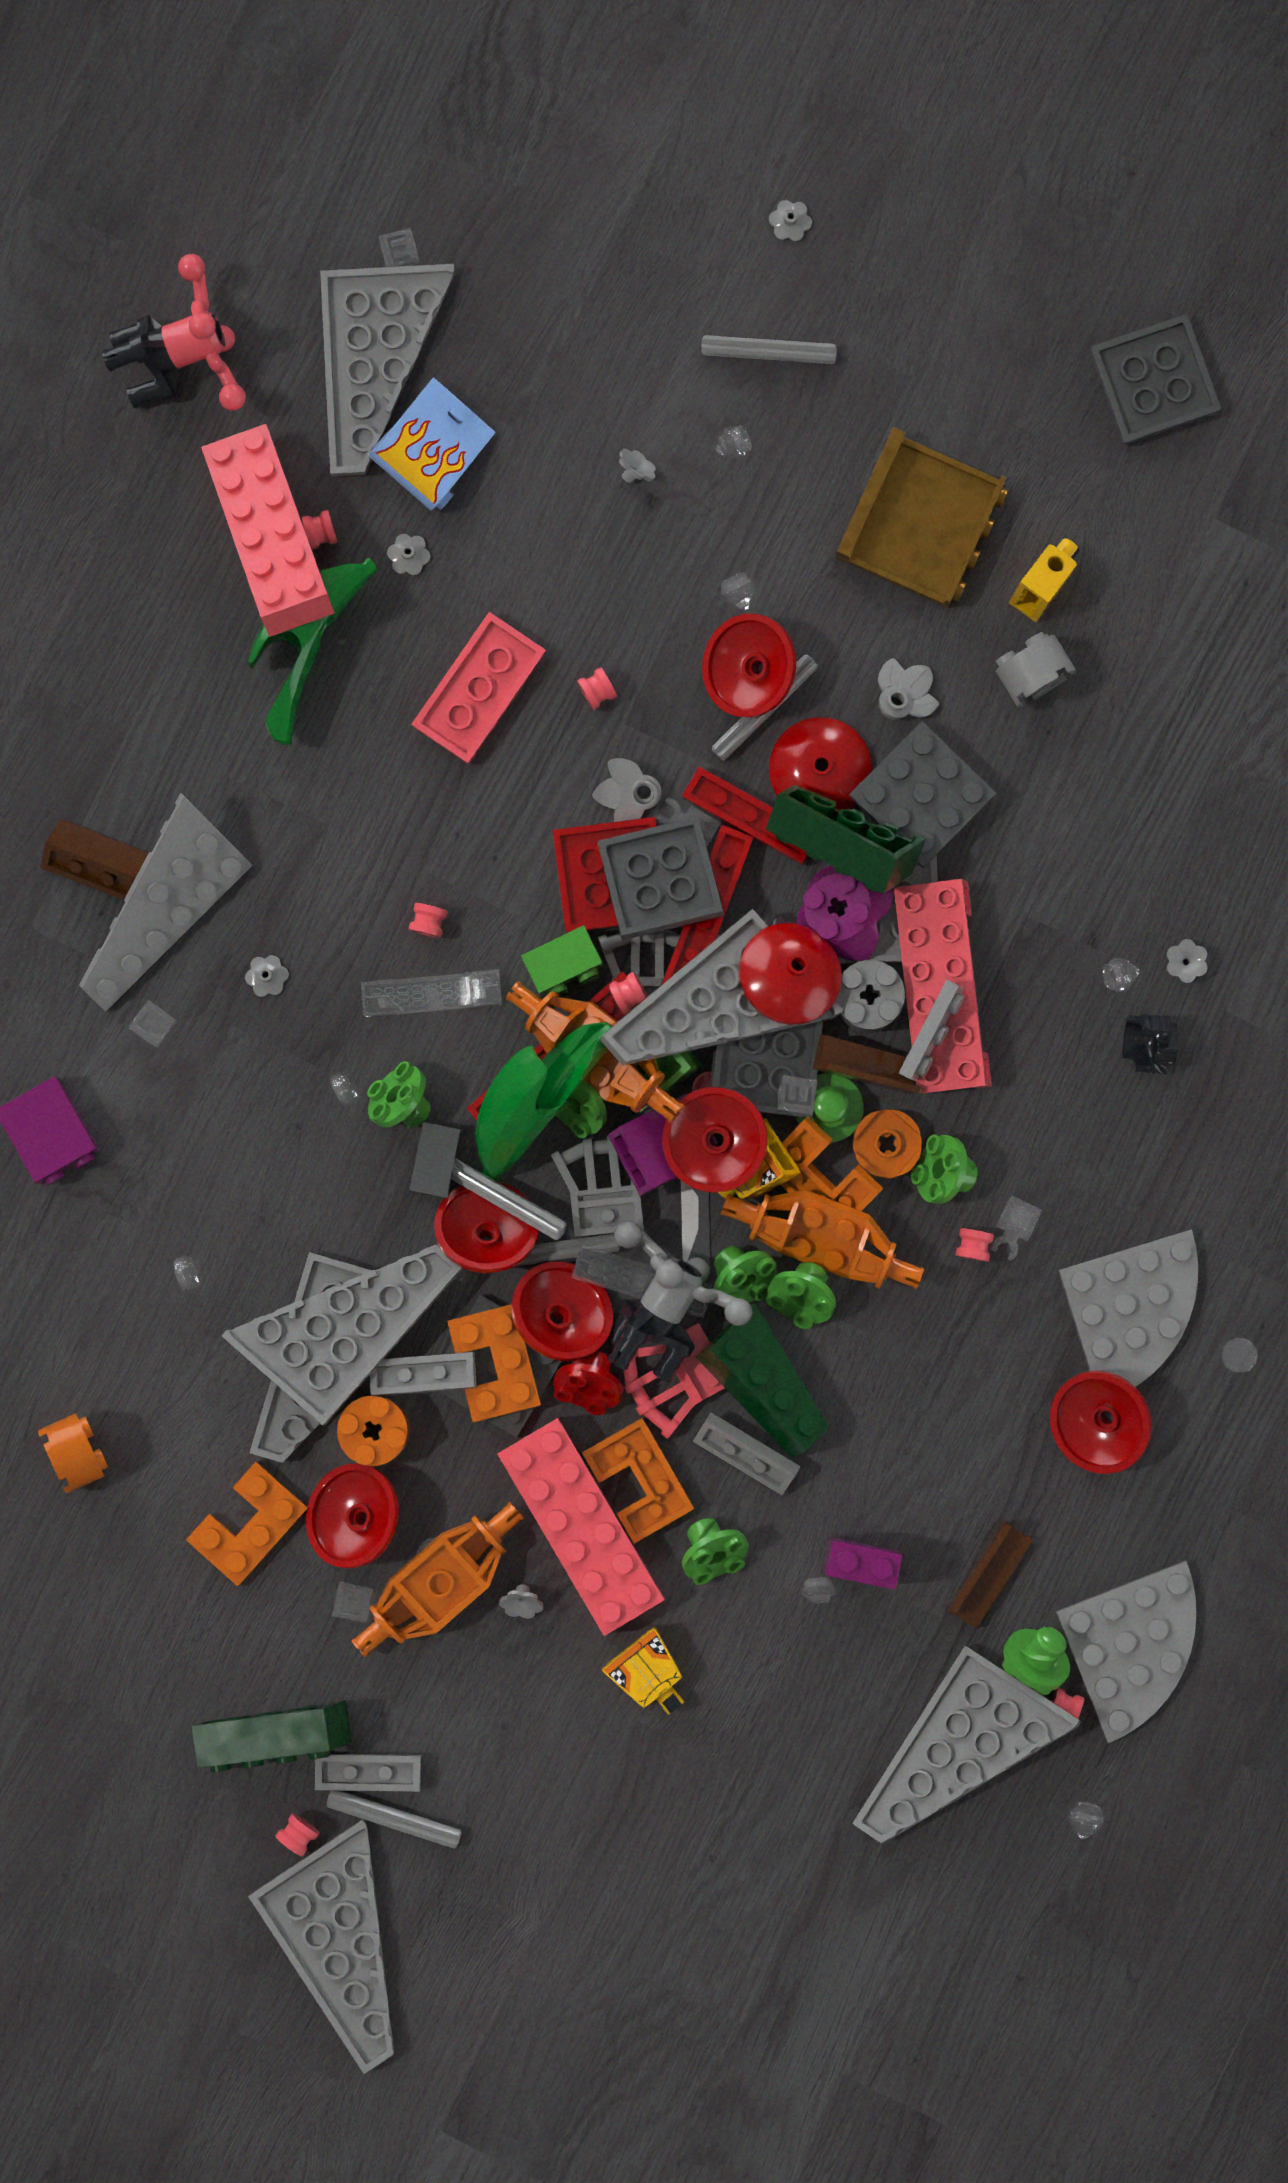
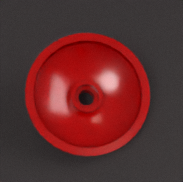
[702,613,796,718]
[769,717,872,810]
[739,923,842,1025]
[662,1087,768,1193]
[434,1182,539,1273]
[511,1261,613,1361]
[1050,1371,1152,1474]
[306,1463,399,1569]

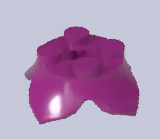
[797,866,893,961]

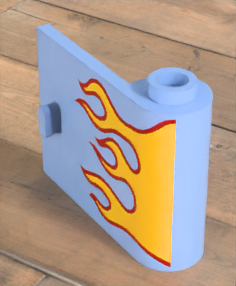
[368,377,496,511]

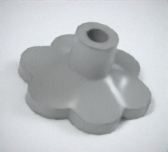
[769,200,812,242]
[619,449,656,483]
[387,534,431,576]
[1166,939,1208,983]
[245,955,289,997]
[499,1585,543,1619]

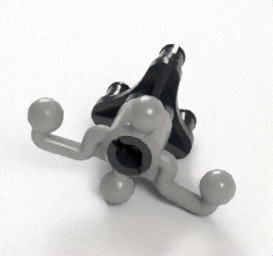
[606,1221,752,1383]

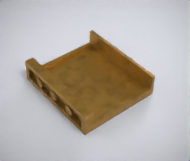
[835,427,1009,608]

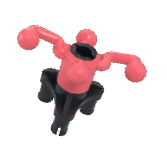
[102,254,246,411]

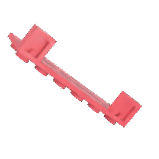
[894,879,992,1094]

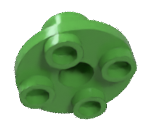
[367,1061,431,1129]
[795,1073,864,1143]
[555,1080,607,1138]
[911,1134,978,1204]
[713,1246,777,1309]
[766,1262,836,1329]
[682,1518,749,1585]
[1002,1626,1070,1695]

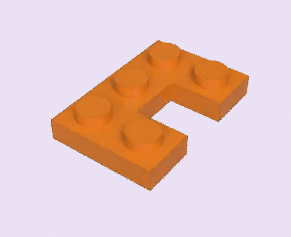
[781,1116,883,1211]
[447,1305,541,1423]
[582,1418,694,1544]
[186,1461,307,1587]

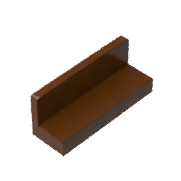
[40,820,148,900]
[812,1035,923,1094]
[946,1521,1033,1629]

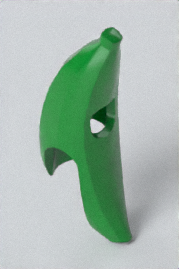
[247,558,378,745]
[475,1022,613,1182]

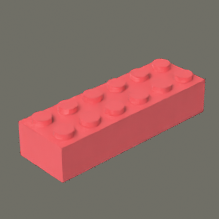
[201,424,334,637]
[497,1417,665,1636]

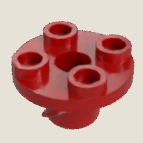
[553,1350,623,1415]

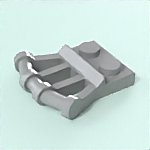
[598,930,680,997]
[551,1136,644,1237]

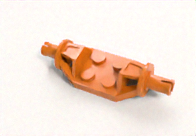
[506,981,685,1123]
[720,1190,924,1289]
[351,1502,524,1657]

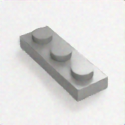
[899,980,965,1081]
[370,1352,477,1396]
[693,1412,800,1495]
[315,1754,421,1792]

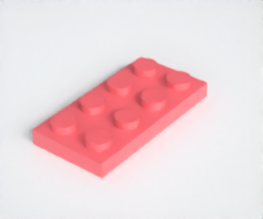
[411,612,546,765]

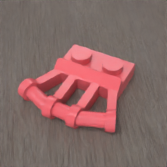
[623,1323,724,1439]

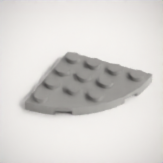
[1058,1229,1198,1387]
[1055,1561,1197,1743]

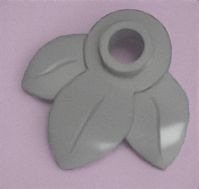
[877,658,939,720]
[592,758,661,822]

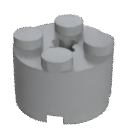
[996,632,1077,707]
[836,960,905,1033]

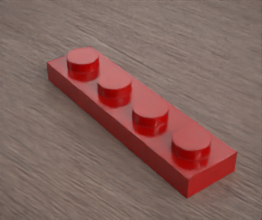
[682,766,807,865]

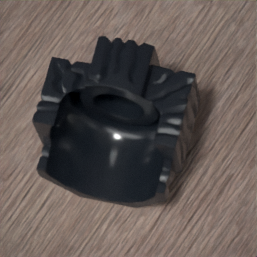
[1122,1014,1179,1075]

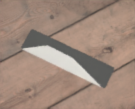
[681,1181,711,1276]

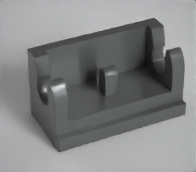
[409,1122,461,1198]

